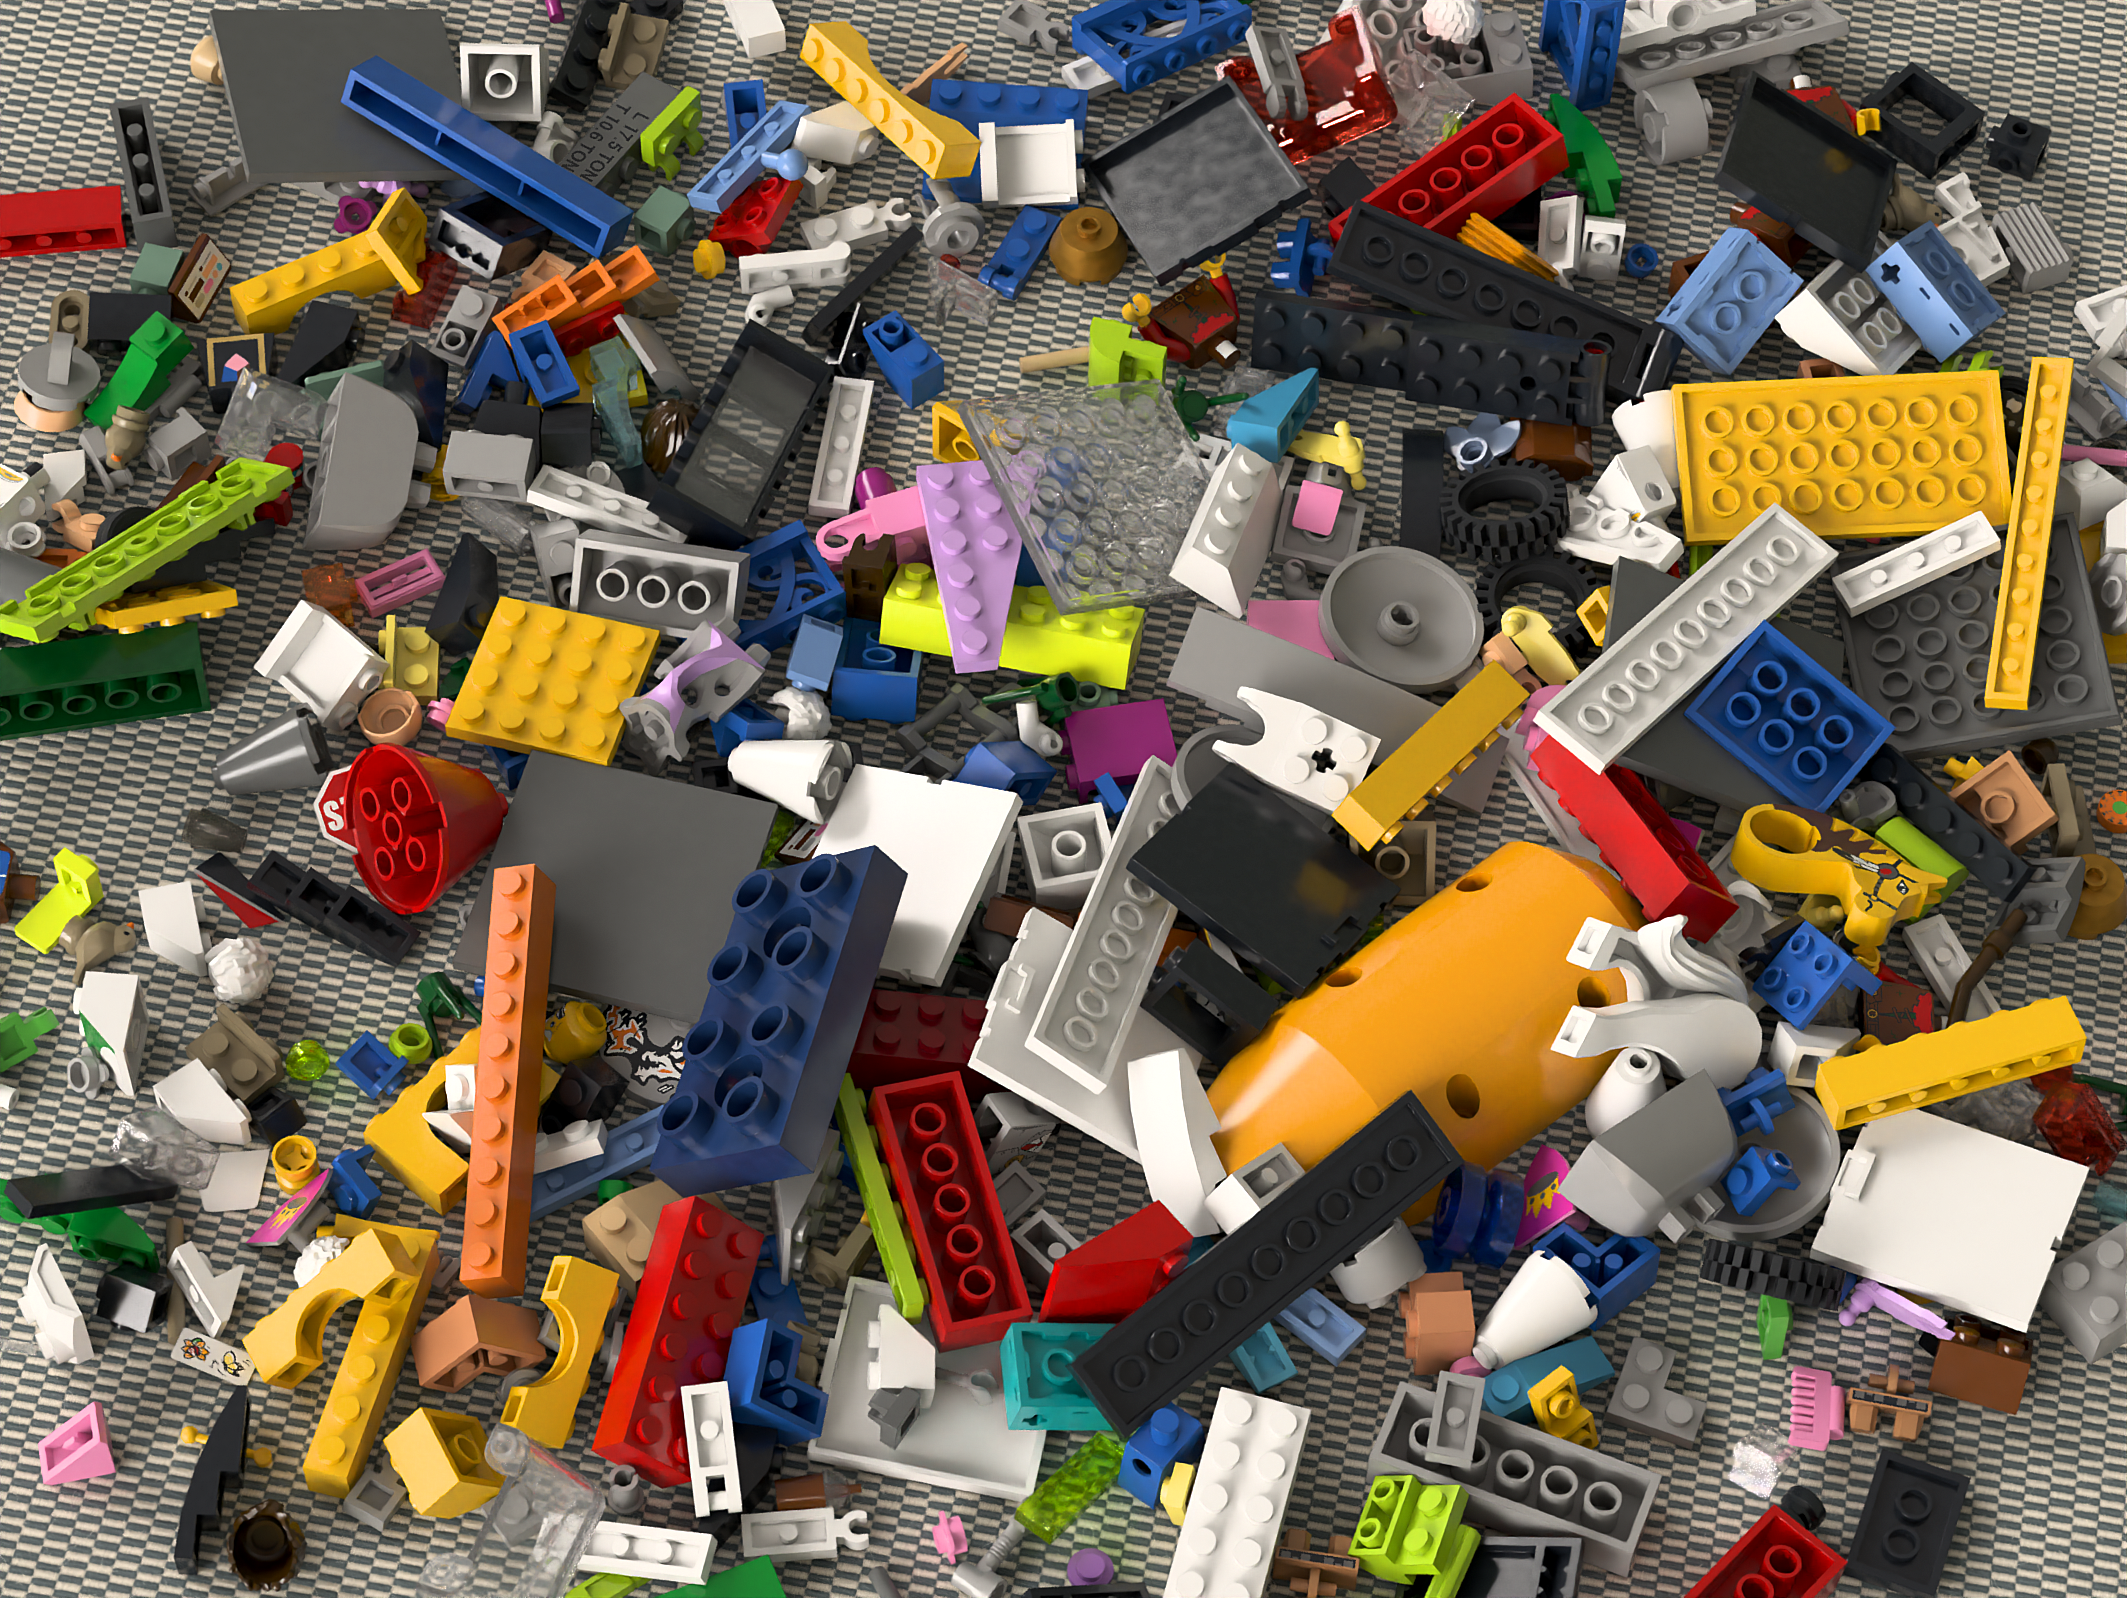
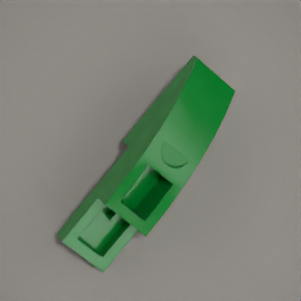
[1542,93,1622,218]
[0,1173,161,1274]

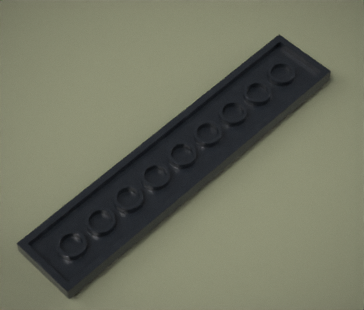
[1065,1090,1465,1440]

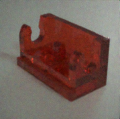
[391,237,458,329]
[2032,1082,2127,1177]

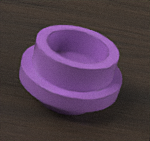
[1067,1548,1114,1586]

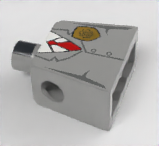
[973,1092,1061,1178]

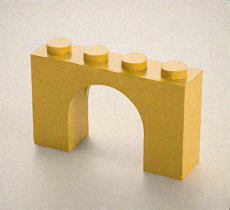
[363,1026,561,1217]

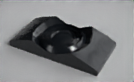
[1394,1536,1586,1598]

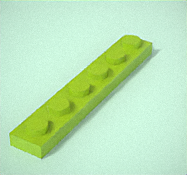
[834,1073,929,1325]

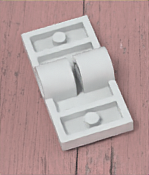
[1618,0,1756,54]

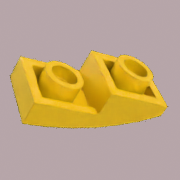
[1528,1365,1599,1450]

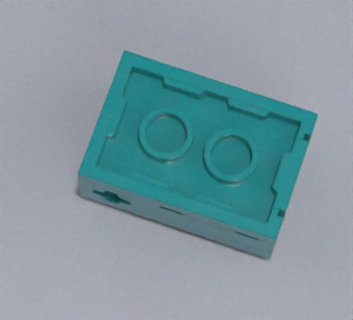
[999,1323,1140,1431]

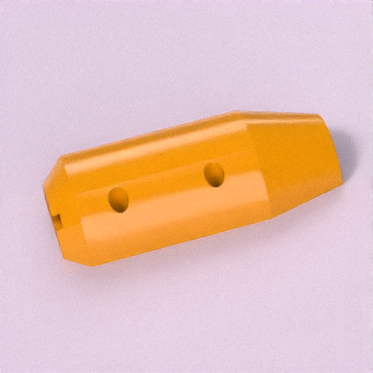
[1206,841,1651,1227]

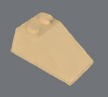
[582,1180,736,1303]

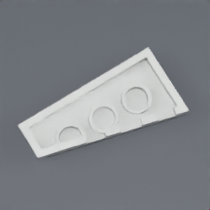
[1544,483,1684,573]

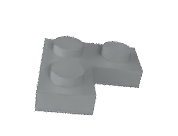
[1605,1336,1707,1450]

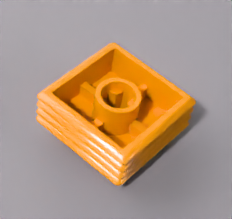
[1456,213,1559,283]

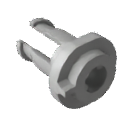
[915,177,985,259]

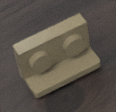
[598,2,670,90]
[2040,763,2097,858]
[185,1003,285,1106]

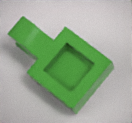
[0,1006,60,1073]

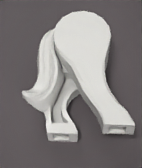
[1550,914,1762,1090]

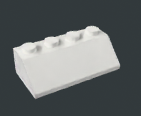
[1169,443,1283,619]

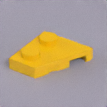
[365,187,427,295]

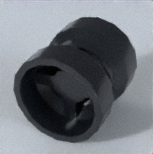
[1776,1485,1826,1531]

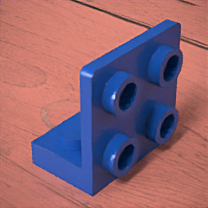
[1752,920,1883,1030]

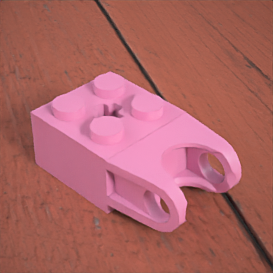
[816,485,934,591]

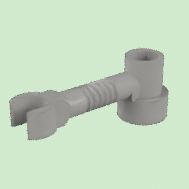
[951,1497,1044,1598]

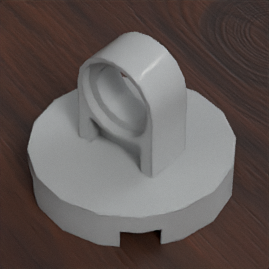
[17,331,101,411]
[2088,553,2127,636]

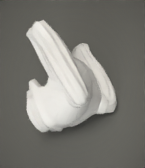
[1694,881,1785,985]

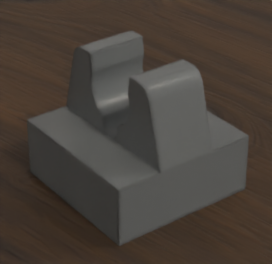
[868,1386,921,1450]

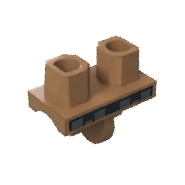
[1845,1364,1932,1443]
[1272,1528,1360,1598]

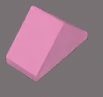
[38,1401,116,1485]

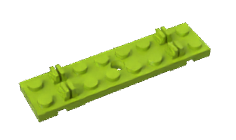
[0,457,295,643]

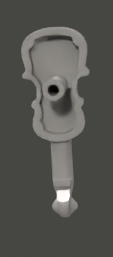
[1784,781,1897,854]

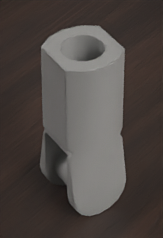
[79,425,134,495]

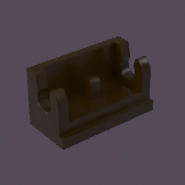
[842,533,898,623]

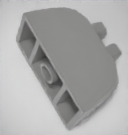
[303,372,437,550]
[1557,1068,1738,1244]

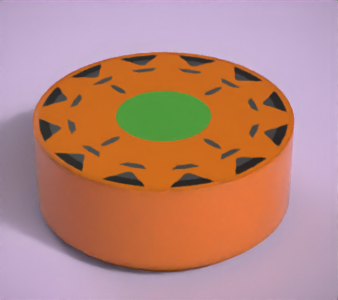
[2096,790,2127,833]

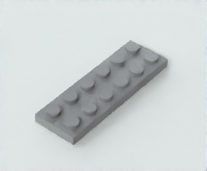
[1615,0,1849,93]

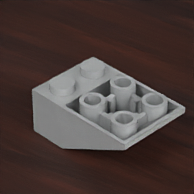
[1403,10,1533,105]
[770,1128,844,1286]

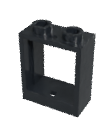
[1859,62,1985,180]
[428,191,553,281]
[1140,937,1280,1069]

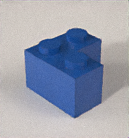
[952,741,1057,806]
[1532,1222,1661,1332]
[723,1318,829,1447]

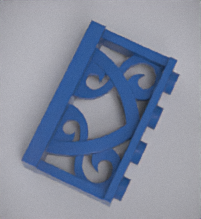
[1072,0,1252,94]
[1538,0,1626,112]
[674,519,847,653]

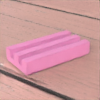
[353,548,446,619]

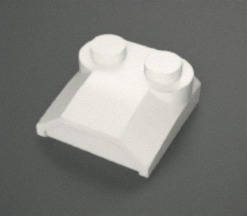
[17,1243,95,1365]

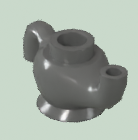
[967,906,1018,980]

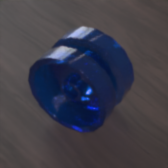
[1431,1160,1525,1270]

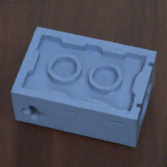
[1865,220,2006,363]
[1655,227,1804,375]

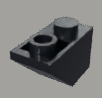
[537,1056,630,1135]

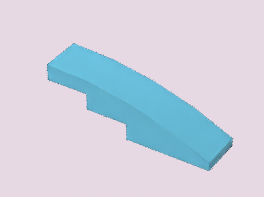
[1183,1235,1298,1395]

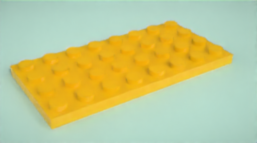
[1671,370,2012,546]

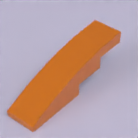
[492,245,660,348]

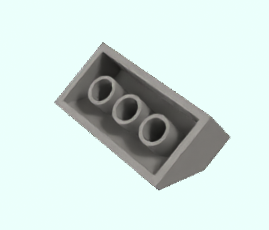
[569,529,751,638]

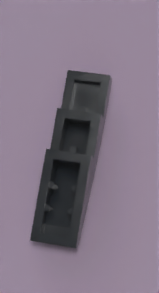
[124,516,276,594]
[246,850,421,968]
[173,1385,252,1575]

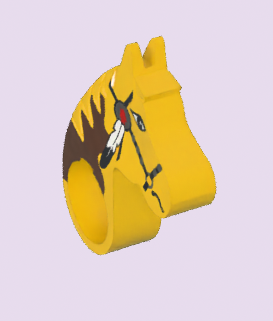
[1730,804,1948,947]

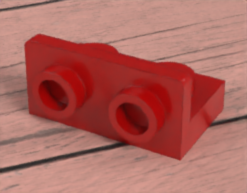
[552,300,625,358]

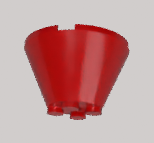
[343,742,508,915]

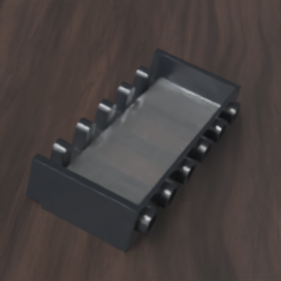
[646,319,835,551]

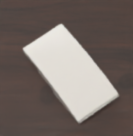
[1128,1047,1227,1237]

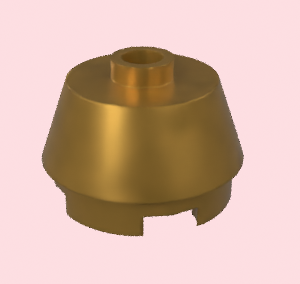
[1049,207,1128,286]
[2067,853,2127,940]

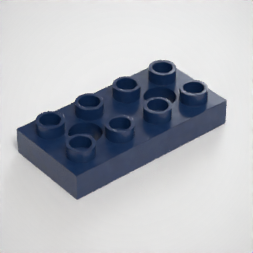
[649,845,908,1198]

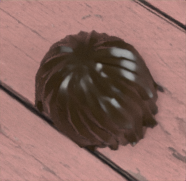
[639,397,709,474]
[226,1498,307,1592]

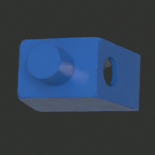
[1117,1402,1206,1510]

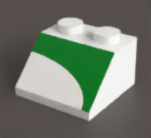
[73,971,150,1096]

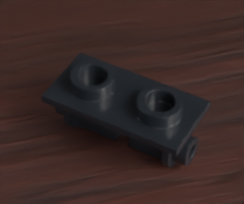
[825,302,875,383]

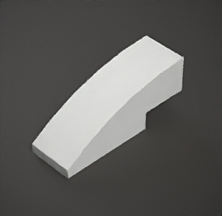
[723,0,786,59]

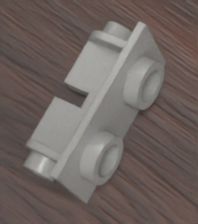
[188,156,268,217]
[2068,366,2127,444]

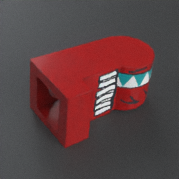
[253,442,306,527]

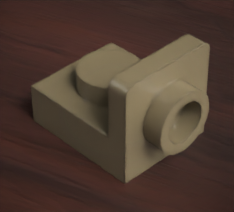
[808,1222,875,1292]

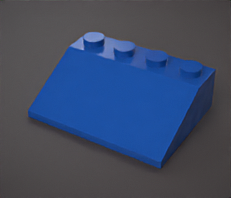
[922,79,1088,210]
[1683,619,1896,814]

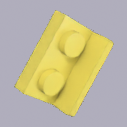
[378,615,440,705]

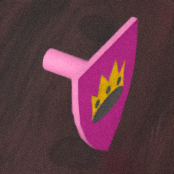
[1514,1144,1590,1250]

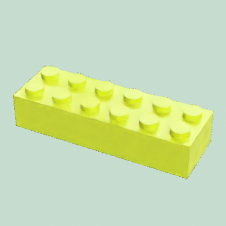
[879,563,1145,690]

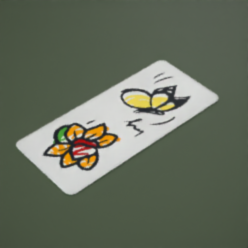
[170,1328,256,1385]

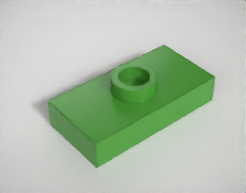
[1756,1294,1793,1360]

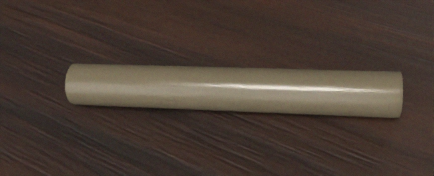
[166,1217,186,1345]

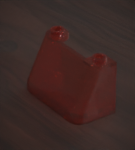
[1214,4,1398,165]

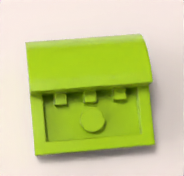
[1088,316,1167,412]
[1875,816,1969,925]
[1347,1475,1469,1584]

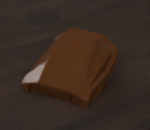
[1509,417,1594,482]

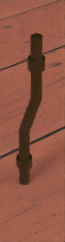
[1945,908,2028,1029]

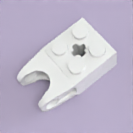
[1212,687,1381,817]

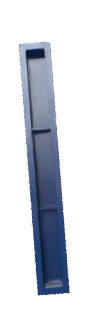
[341,55,634,259]

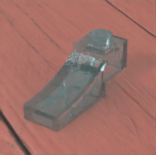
[589,336,643,469]

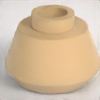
[190,35,224,85]

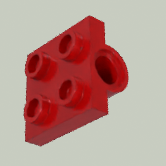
[707,177,804,260]

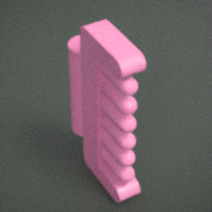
[1788,1366,1845,1451]

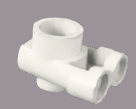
[529,111,578,165]

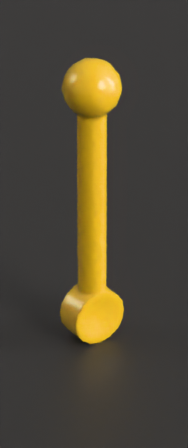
[181,1426,272,1468]

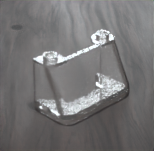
[414,1422,605,1598]

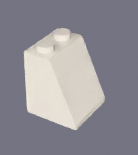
[460,43,550,121]

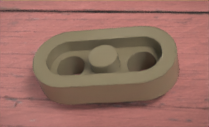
[49,290,91,354]

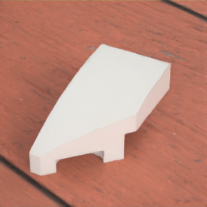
[43,449,87,521]

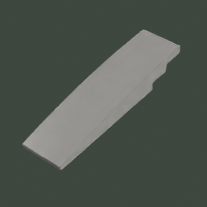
[1166,606,1510,816]

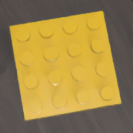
[445,596,661,767]

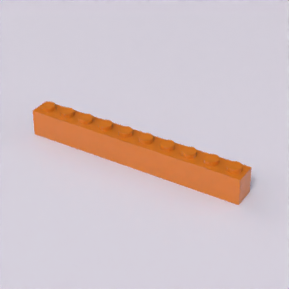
[459,864,556,1299]

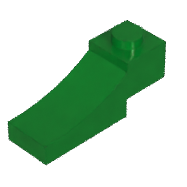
[83,311,194,432]

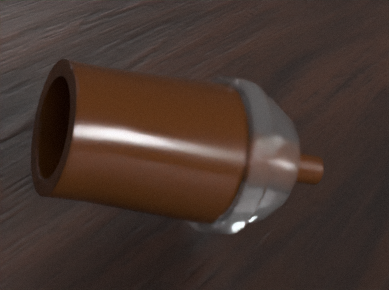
[775,1469,862,1512]

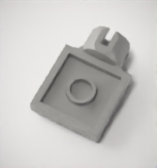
[1270,461,1367,575]

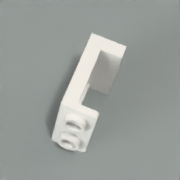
[979,119,1085,209]
[254,600,390,732]

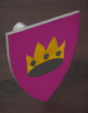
[246,1168,333,1254]

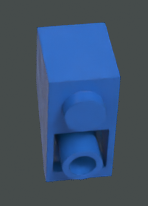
[863,310,944,410]

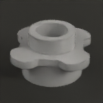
[67,1047,109,1100]

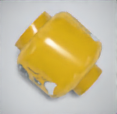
[544,1001,607,1065]

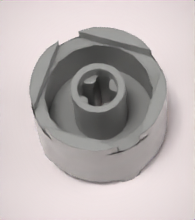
[1634,78,1713,166]
[1330,1215,1427,1309]

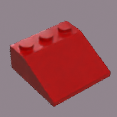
[1037,1200,1194,1324]

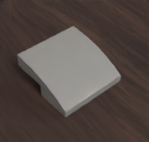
[613,314,701,401]

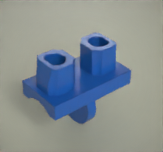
[1270,218,1335,297]
[1717,1066,1795,1138]

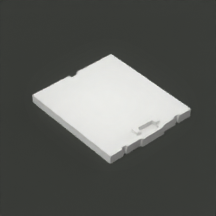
[812,764,1023,987]
[968,907,1218,1165]
[1810,1109,2090,1333]
[807,1276,1048,1502]

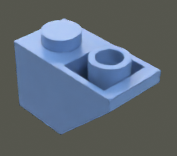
[786,614,843,692]

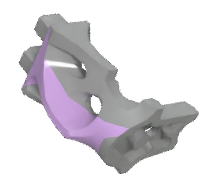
[619,616,771,777]

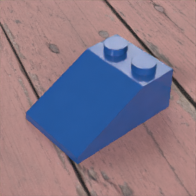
[831,615,925,724]

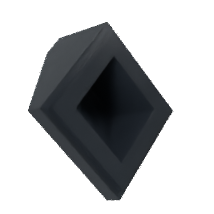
[246,1086,307,1147]

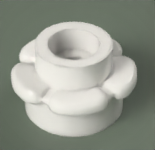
[5,522,46,558]

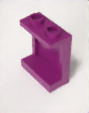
[1057,698,1177,804]

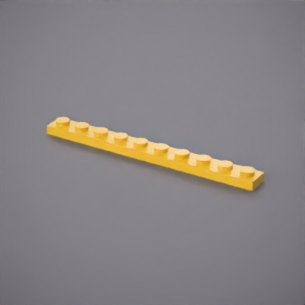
[1984,357,2074,710]

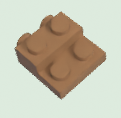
[1949,750,2060,855]

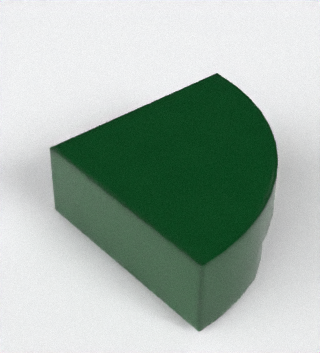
[439,657,471,702]

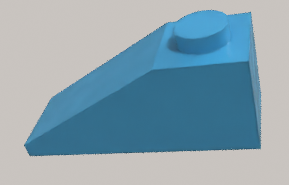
[1226,367,1319,463]
[1481,1335,1615,1425]

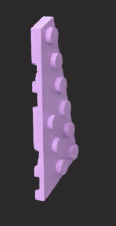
[916,455,1039,674]

